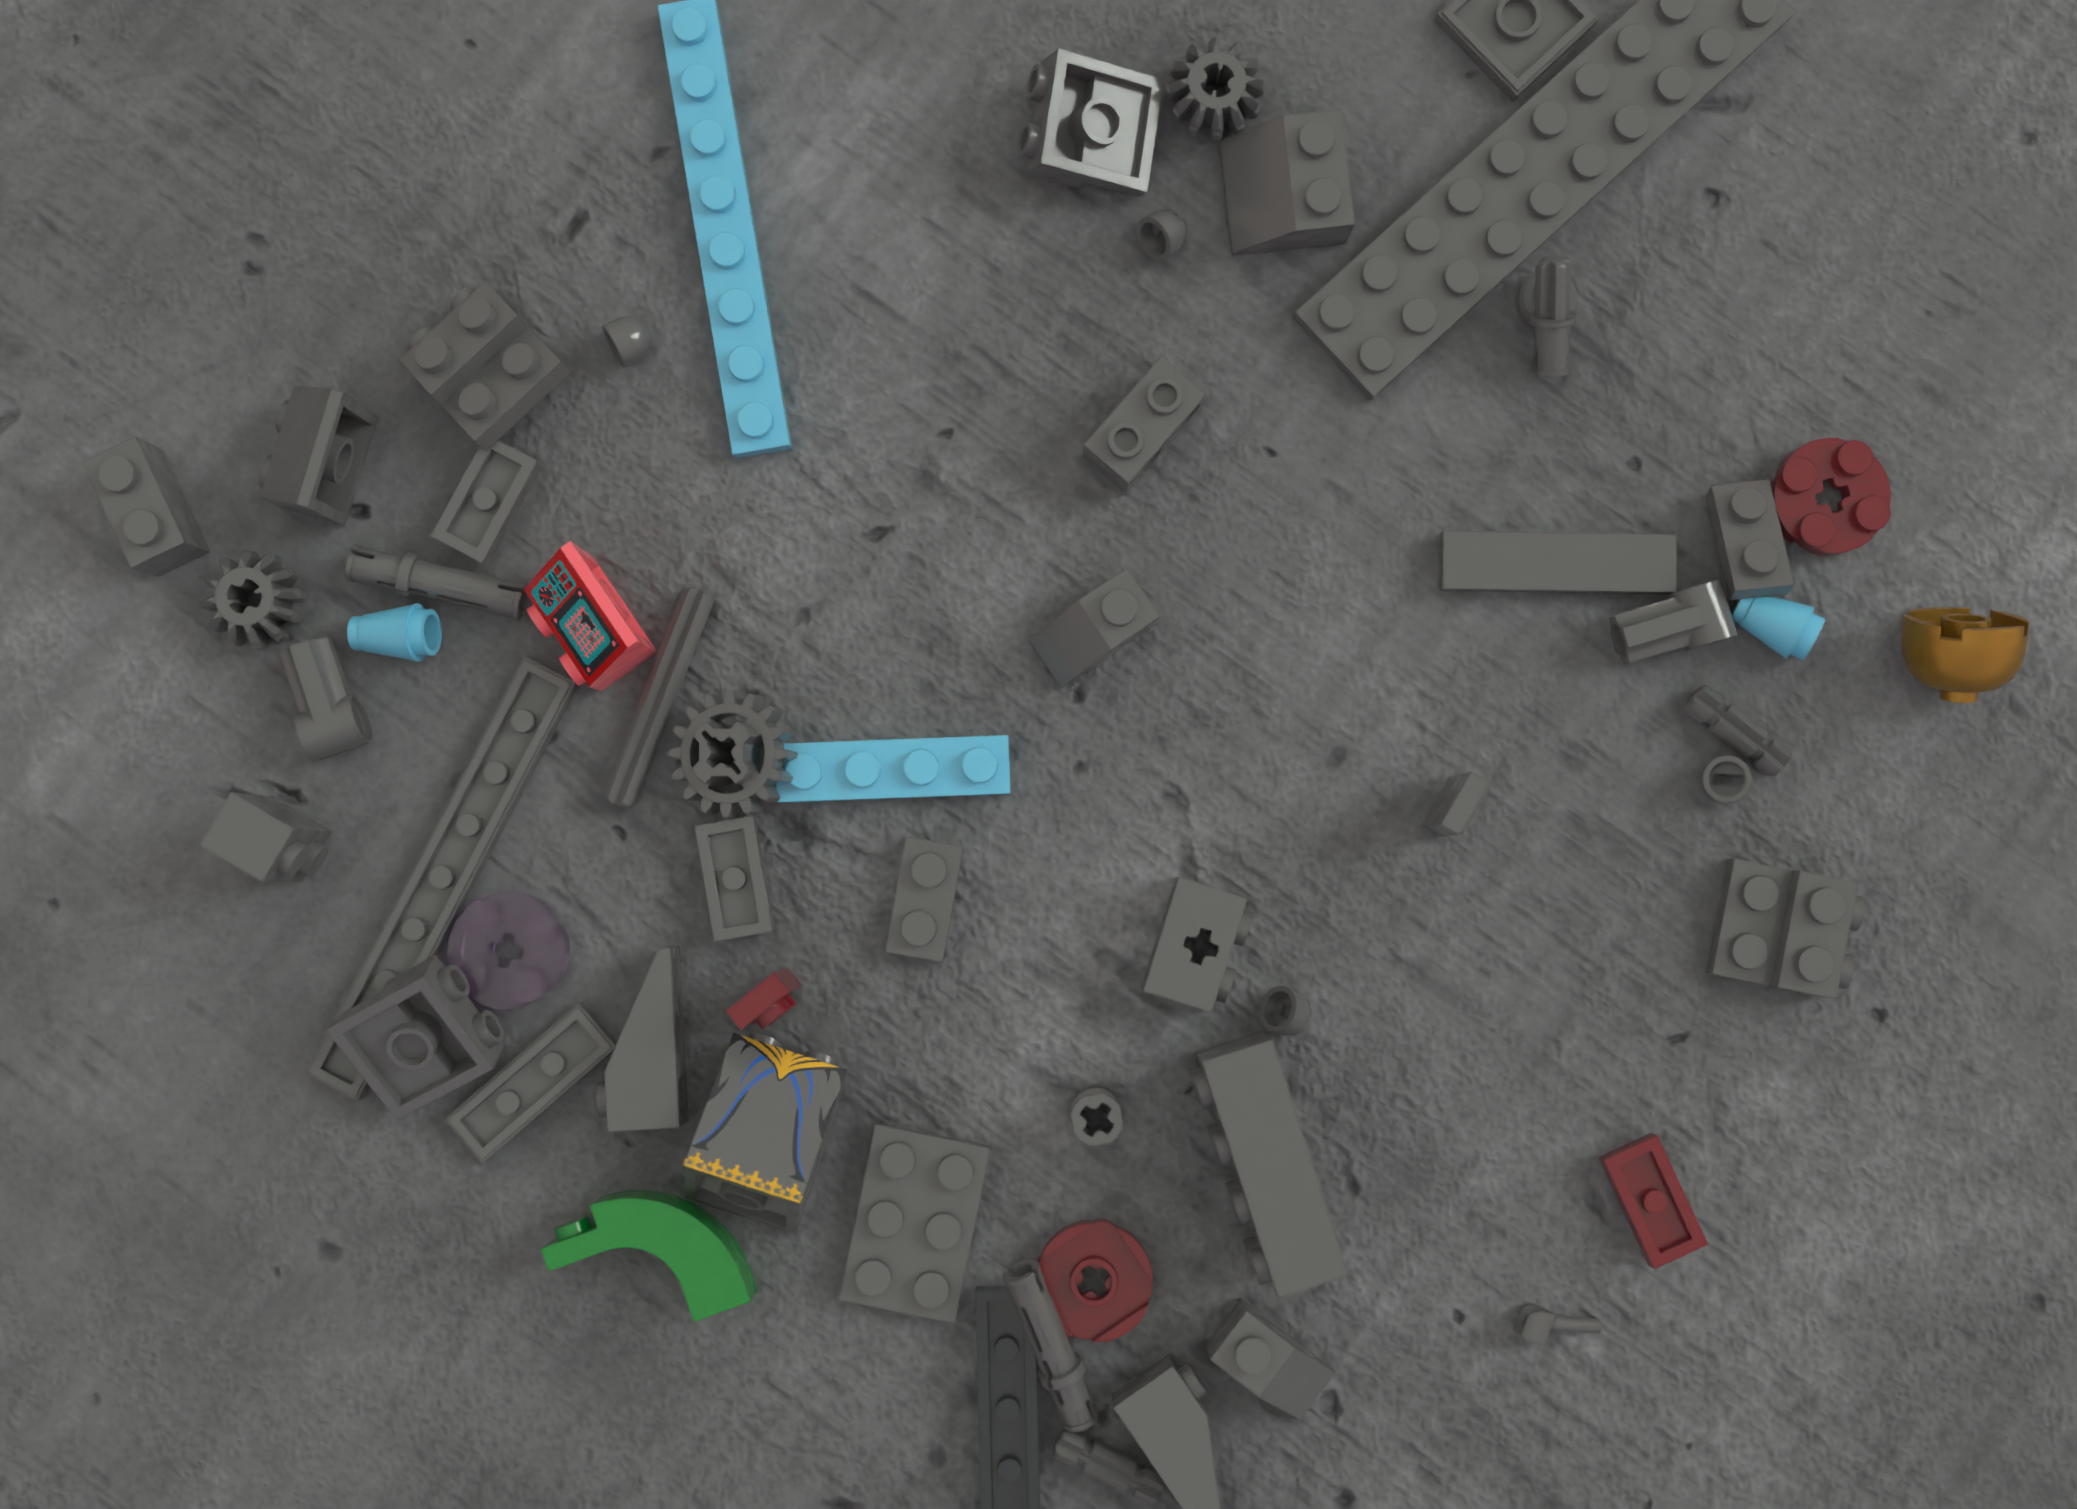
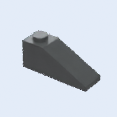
[596,946,689,1132]
[1112,1353,1221,1509]

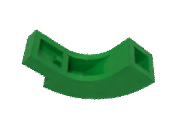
[541,1190,758,1322]

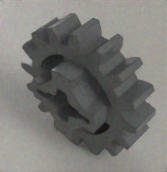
[668,689,798,818]

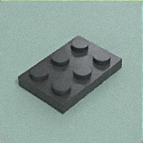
[839,1122,991,1324]

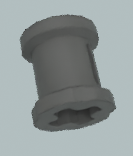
[1070,1088,1123,1146]

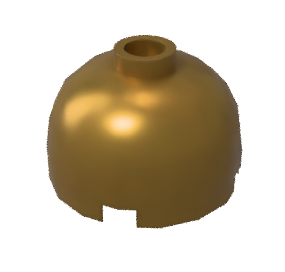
[1901,607,2029,703]

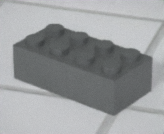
[1188,1031,1349,1299]

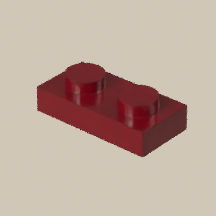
[726,967,802,1030]
[1598,1133,1708,1269]

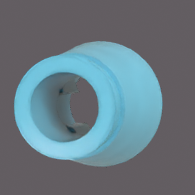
[1732,596,1825,661]
[347,603,442,662]

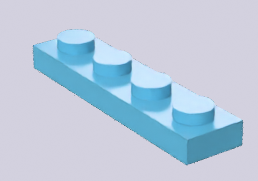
[776,735,1011,803]

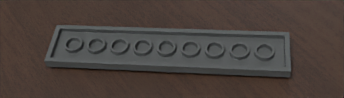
[1293,0,1796,401]

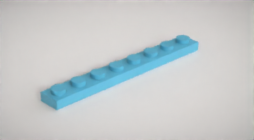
[658,0,792,459]

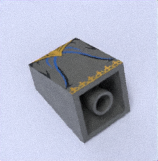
[683,1033,847,1234]

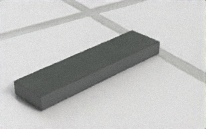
[1439,531,1677,595]

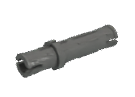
[345,544,528,620]
[1002,1259,1099,1432]

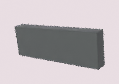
[444,1002,617,1164]

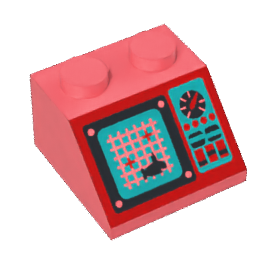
[524,541,658,691]

